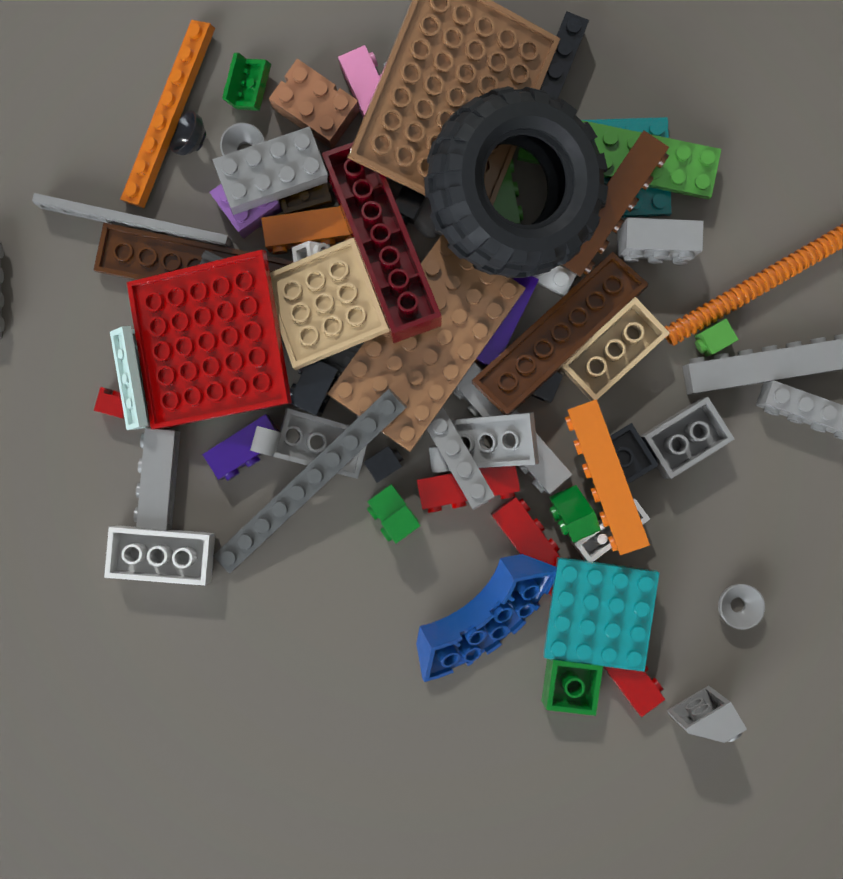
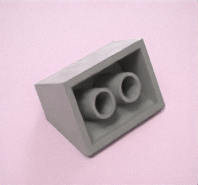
[667,685,747,743]

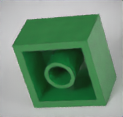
[541,659,603,716]

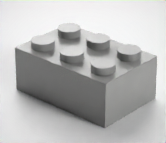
[617,218,704,265]
[641,397,735,479]

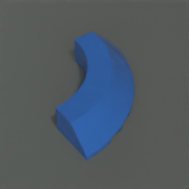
[416,554,557,682]

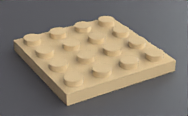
[270,238,389,370]

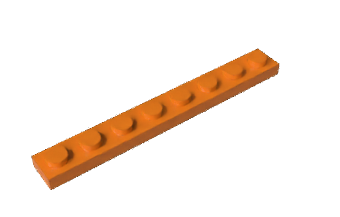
[120,20,215,208]

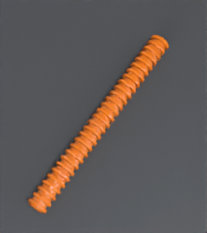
[665,224,843,346]

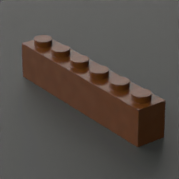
[563,130,669,277]

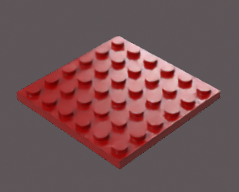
[127,250,292,430]

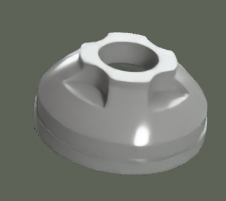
[220,123,265,156]
[718,584,765,630]

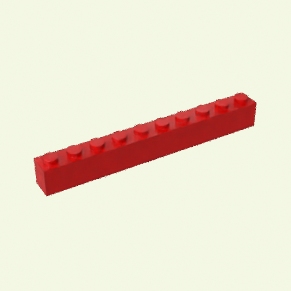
[491,497,666,717]

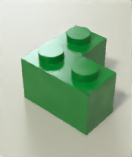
[367,484,421,544]

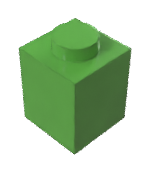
[694,318,739,357]

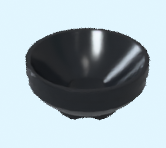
[169,111,206,156]

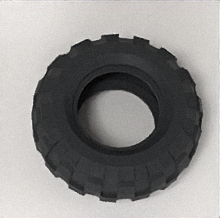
[424,86,608,278]

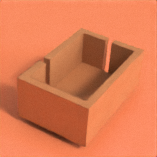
[269,59,360,150]

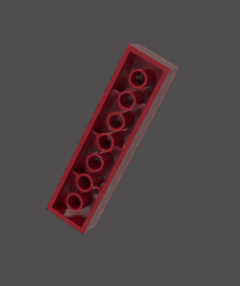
[322,142,442,344]

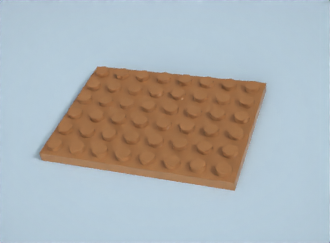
[347,0,560,205]

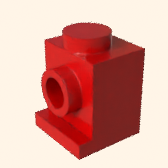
[94,387,125,419]

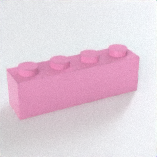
[338,45,381,118]

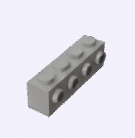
[755,380,843,440]

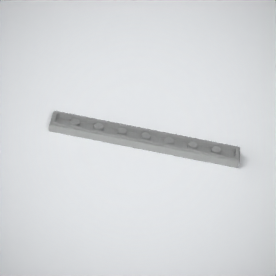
[32,193,232,248]

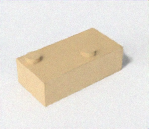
[560,297,670,401]

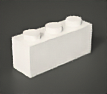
[571,499,650,562]

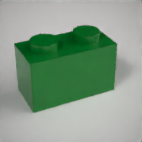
[549,485,601,543]

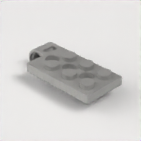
[250,408,367,479]
[429,412,539,472]

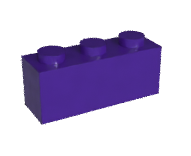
[202,414,279,481]

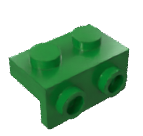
[222,53,271,111]

